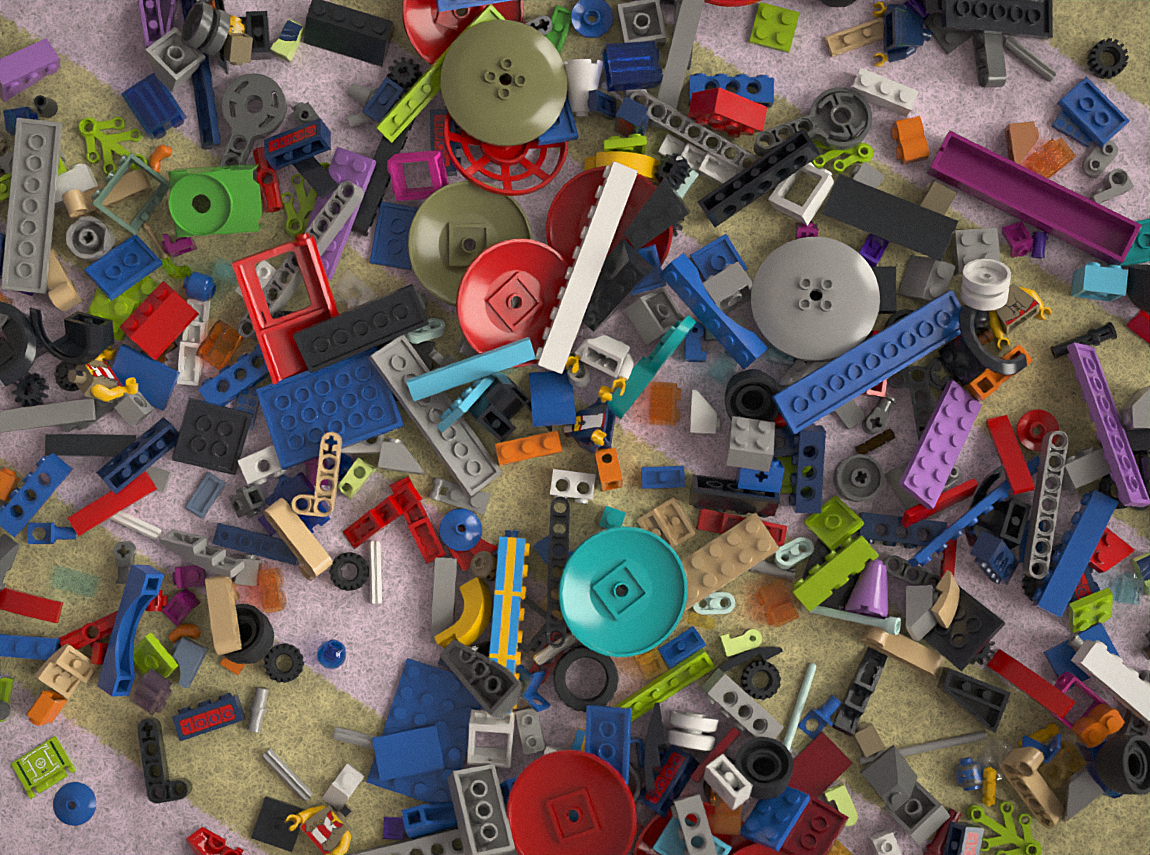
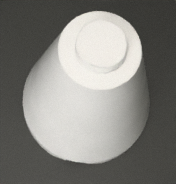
[562,59,603,117]

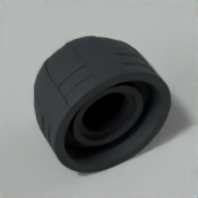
[1126,264,1150,312]
[724,369,780,422]
[212,604,274,664]
[1096,735,1150,795]
[735,737,793,799]

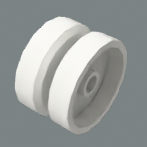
[960,259,1011,311]
[667,711,718,750]

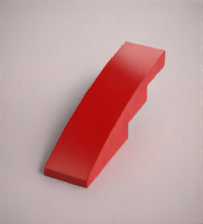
[67,471,158,536]
[389,475,446,564]
[343,482,422,549]
[696,509,788,547]
[0,587,64,623]
[987,649,1075,719]

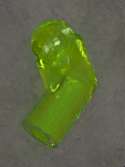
[162,257,191,279]

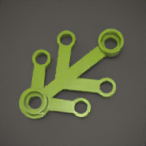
[78,117,148,175]
[812,121,874,174]
[281,162,330,237]
[966,801,1042,855]

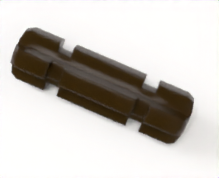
[855,429,896,455]

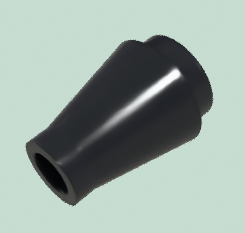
[34,95,58,118]

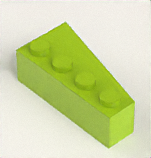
[790,536,879,612]

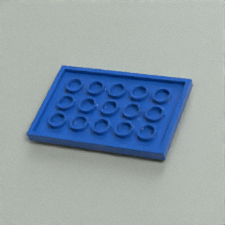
[256,346,404,470]
[366,658,482,804]

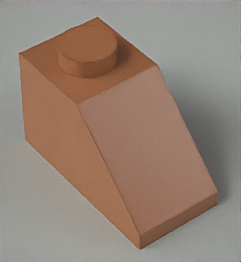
[1004,121,1039,164]

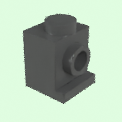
[291,102,320,126]

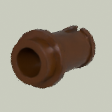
[976,328,994,346]

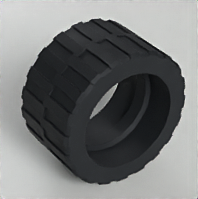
[553,645,619,712]

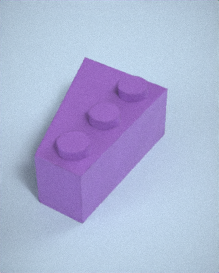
[138,0,178,49]
[0,38,60,102]

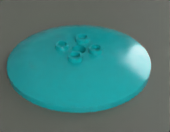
[558,526,688,657]

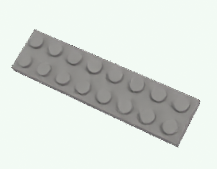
[1,118,62,294]
[369,335,502,498]

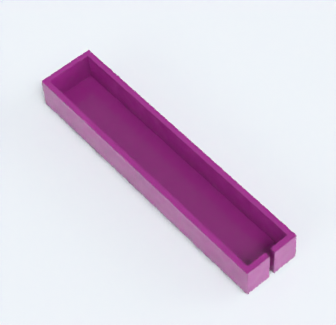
[927,130,1142,266]

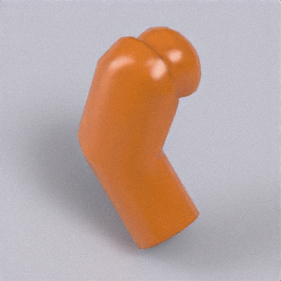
[150,145,172,173]
[168,623,201,644]

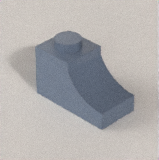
[172,637,209,688]

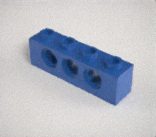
[688,73,774,108]
[198,344,270,406]
[0,453,73,537]

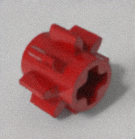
[145,590,167,612]

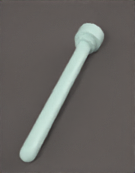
[800,606,901,635]
[783,663,816,753]

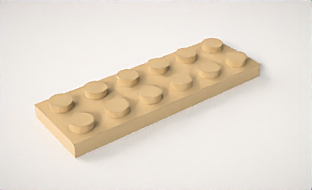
[681,513,780,612]

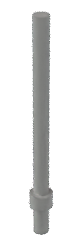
[859,731,987,765]

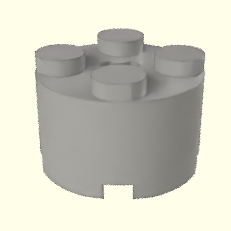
[66,216,115,263]

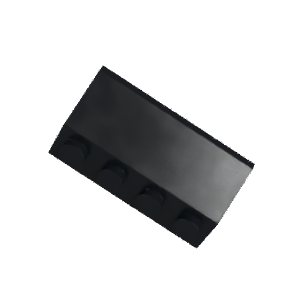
[303,0,395,67]
[582,239,654,332]
[689,474,780,518]

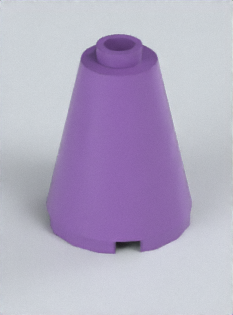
[845,559,889,619]

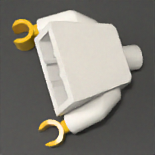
[566,335,634,396]

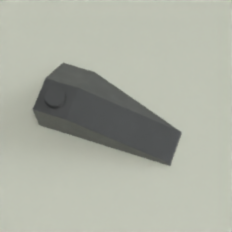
[439,639,522,719]

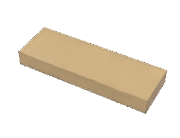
[824,16,884,58]

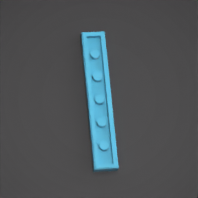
[406,337,536,401]

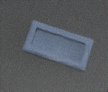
[184,472,226,519]

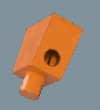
[595,448,623,492]

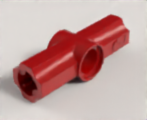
[253,146,283,213]
[59,611,118,650]

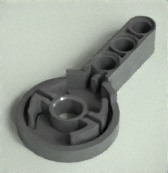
[219,73,287,166]
[753,87,873,157]

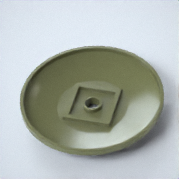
[440,20,567,146]
[407,181,533,307]

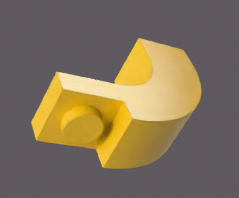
[584,151,660,182]
[434,577,492,649]

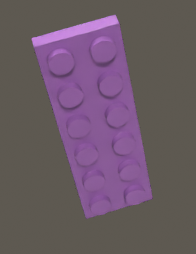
[305,146,377,280]
[898,380,982,509]

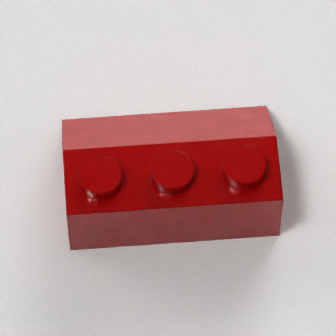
[120,281,199,360]

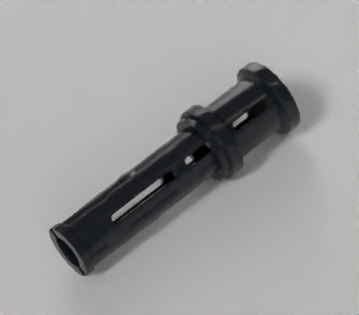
[1050,321,1117,359]

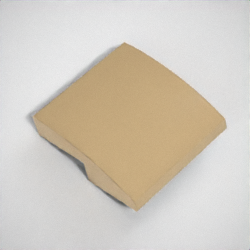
[636,497,697,548]
[931,570,960,629]
[34,644,99,699]

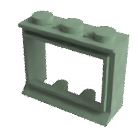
[91,153,170,235]

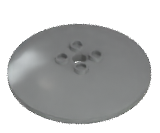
[751,237,880,362]

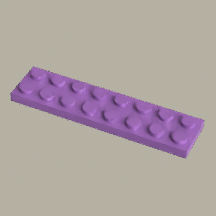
[1067,342,1150,507]

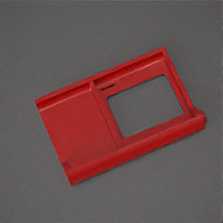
[232,232,339,385]

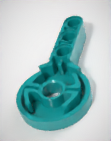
[608,315,696,420]

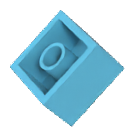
[1071,262,1128,302]

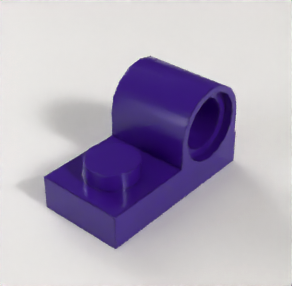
[859,233,890,267]

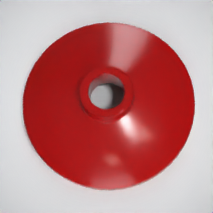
[1016,409,1059,452]

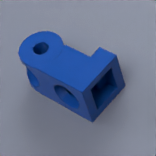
[684,321,707,362]

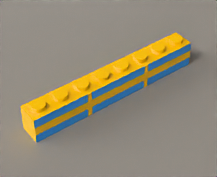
[485,536,530,714]

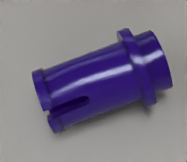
[904,0,930,20]
[1031,231,1049,259]

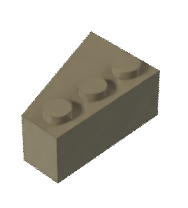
[915,179,957,215]

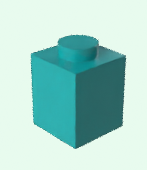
[599,505,626,529]

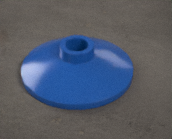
[571,0,613,38]
[439,509,482,551]
[53,782,96,826]

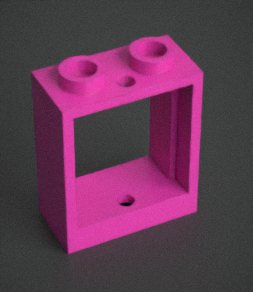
[387,150,449,201]
[1039,671,1110,732]

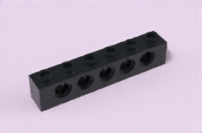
[697,128,821,228]

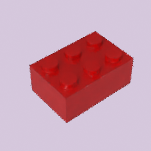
[688,87,767,138]

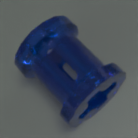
[329,453,353,481]

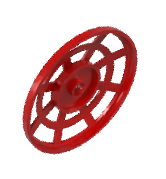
[443,80,568,196]

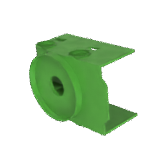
[168,164,265,237]

